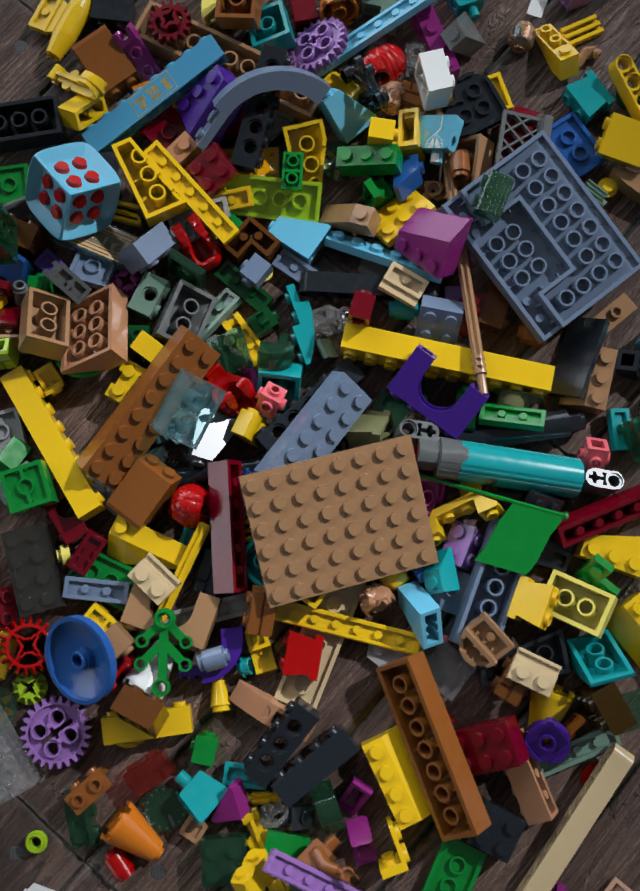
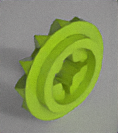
[13,670,48,705]

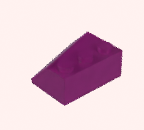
[394,207,473,279]

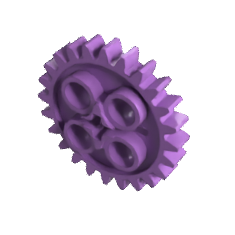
[288,17,349,74]
[20,695,93,769]

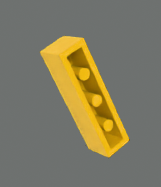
[101,700,194,746]

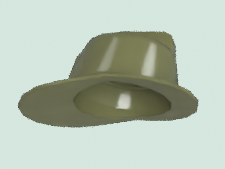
[493,388,544,408]

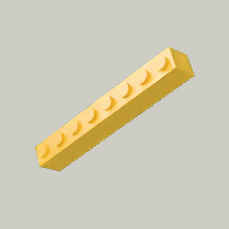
[0,365,106,522]

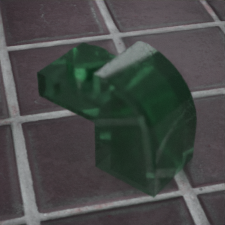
[257,333,294,372]
[310,779,347,835]

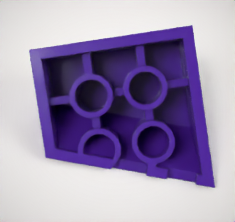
[176,64,247,148]

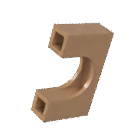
[120,583,223,652]

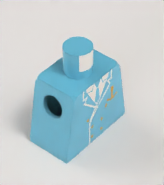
[420,115,464,165]

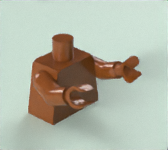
[297,833,361,888]

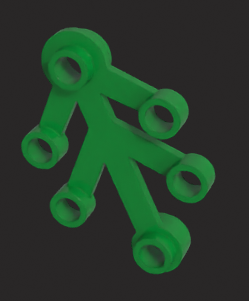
[134,608,193,697]

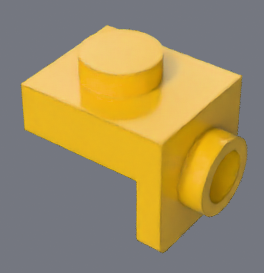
[33,361,65,396]

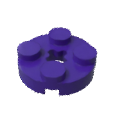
[525,717,571,764]

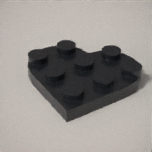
[445,71,510,139]

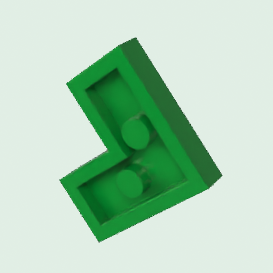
[572,553,620,596]

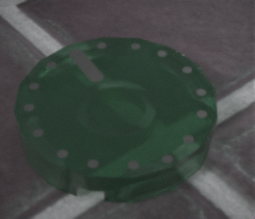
[143,784,187,831]

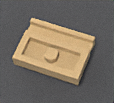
[378,261,429,309]
[127,552,182,606]
[506,647,562,698]

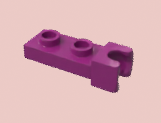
[113,22,163,82]

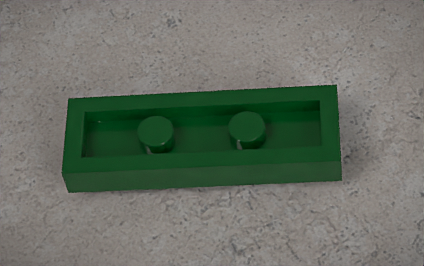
[214,259,274,312]

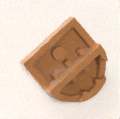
[460,611,514,668]

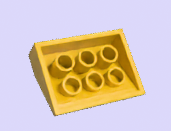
[361,725,431,830]

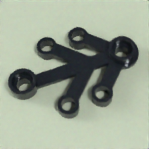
[339,55,390,114]

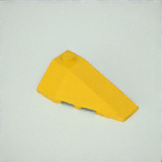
[282,118,327,183]
[107,514,199,570]

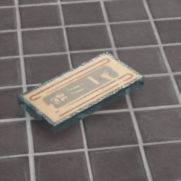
[49,224,139,271]

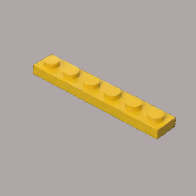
[143,140,240,246]

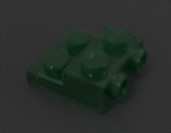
[204,327,254,375]

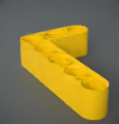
[608,54,640,121]

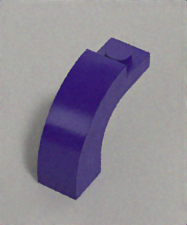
[179,626,245,684]

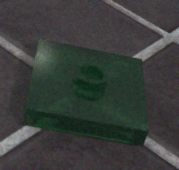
[167,248,206,291]

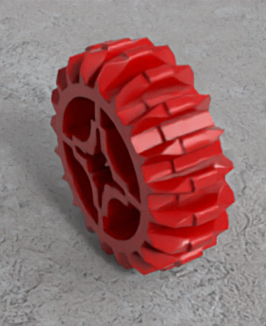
[0,617,49,677]

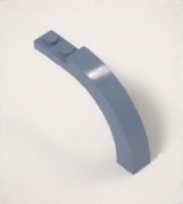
[195,66,331,151]

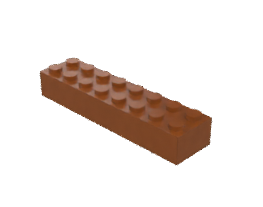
[76,325,220,491]
[375,651,492,841]

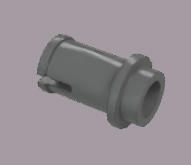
[11,280,28,307]

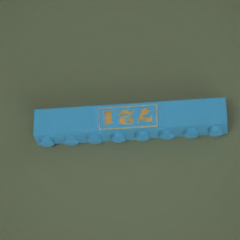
[81,34,229,153]

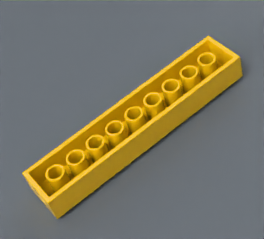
[340,322,555,397]

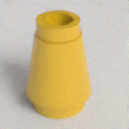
[210,680,232,713]

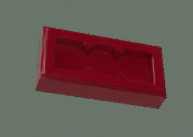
[66,529,108,577]

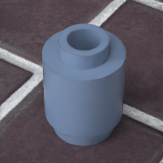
[196,645,231,673]

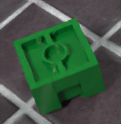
[0,459,59,516]

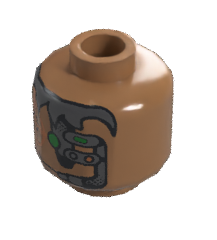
[508,21,536,54]

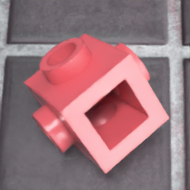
[254,381,288,419]
[577,436,610,470]

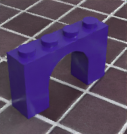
[387,344,490,439]

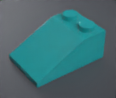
[566,629,635,687]

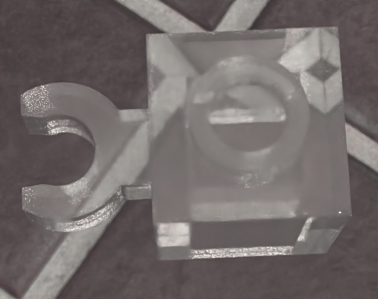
[312,305,352,336]

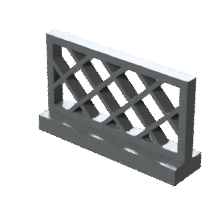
[494,109,553,165]

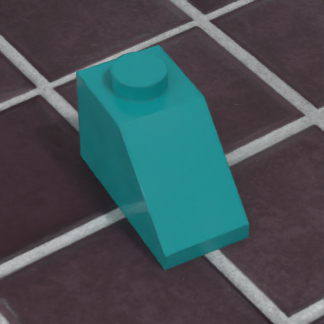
[423,547,460,595]

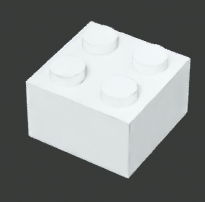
[414,48,455,112]

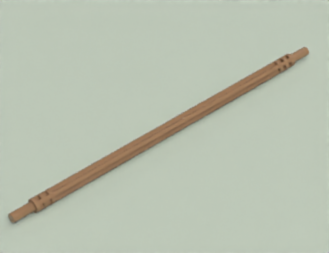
[435,107,488,395]

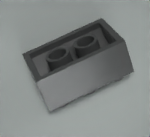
[151,279,217,346]

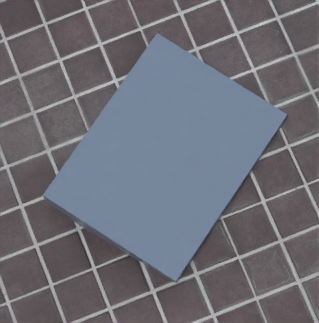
[439,130,640,344]

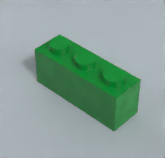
[336,144,403,177]

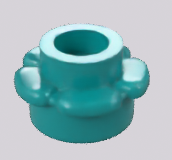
[236,656,254,678]

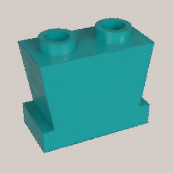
[561,69,615,126]

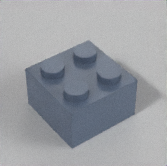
[117,221,177,275]
[414,295,464,345]

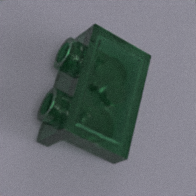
[63,802,102,850]

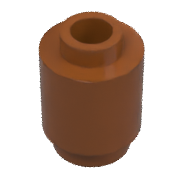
[449,150,470,183]

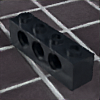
[243,696,320,789]

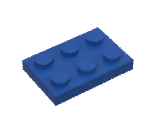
[550,111,607,178]

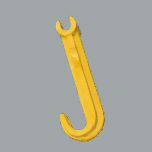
[46,64,108,101]
[241,805,291,891]

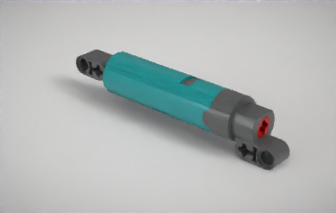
[394,419,624,498]

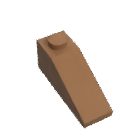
[319,203,381,238]

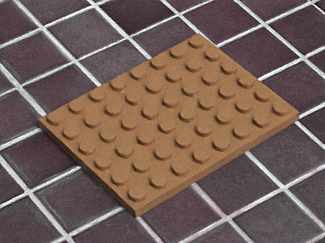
[238,435,439,608]

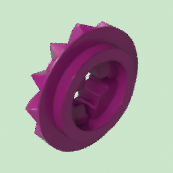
[110,267,142,298]

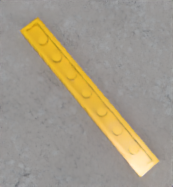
[275,602,421,654]

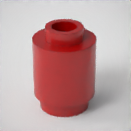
[104,847,136,883]

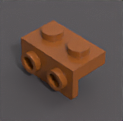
[64,764,112,815]

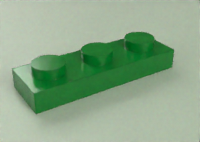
[478,403,546,432]

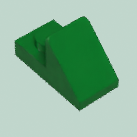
[0,435,31,472]

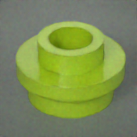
[25,830,48,854]

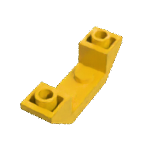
[429,492,505,546]

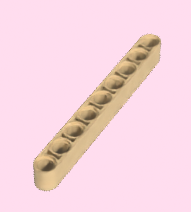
[515,742,635,891]

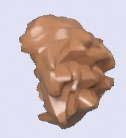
[379,81,405,116]
[358,582,396,617]

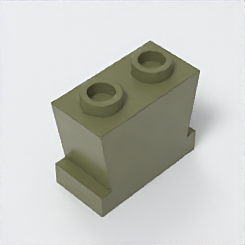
[345,409,394,449]

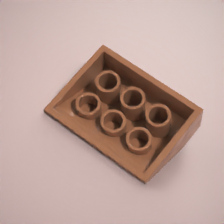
[60,283,128,374]

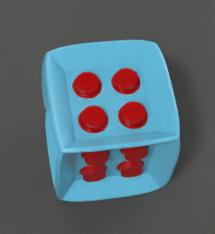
[25,142,121,241]

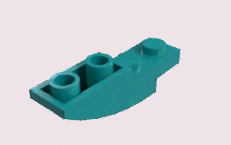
[284,283,315,369]

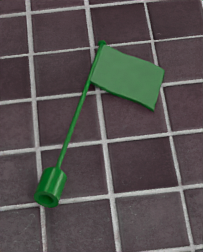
[419,473,569,575]

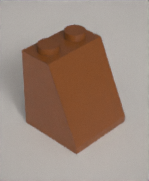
[72,24,140,103]
[106,452,182,530]

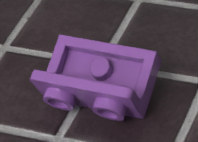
[443,520,483,571]

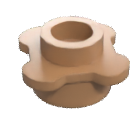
[422,180,444,202]

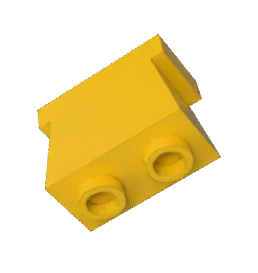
[397,107,426,161]
[507,575,560,631]

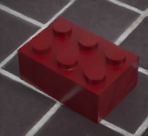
[454,714,530,776]

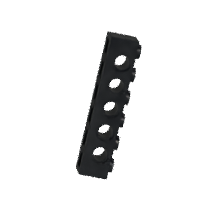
[231,43,291,175]
[254,358,365,455]

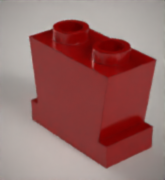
[279,630,325,681]

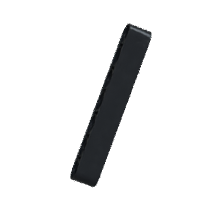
[299,271,441,303]

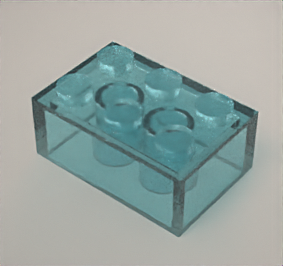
[151,368,226,450]

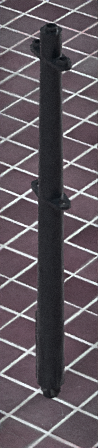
[173,409,586,490]

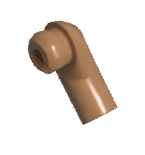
[579,46,602,69]

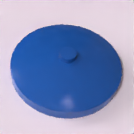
[45,615,117,705]

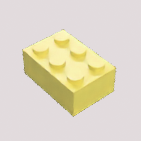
[547,569,618,639]

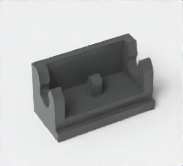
[42,261,92,305]

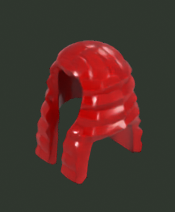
[357,43,406,99]
[171,212,223,272]
[204,362,257,419]
[168,483,210,528]

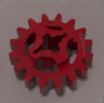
[147,0,193,46]

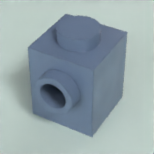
[240,253,273,290]

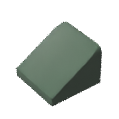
[316,339,338,363]

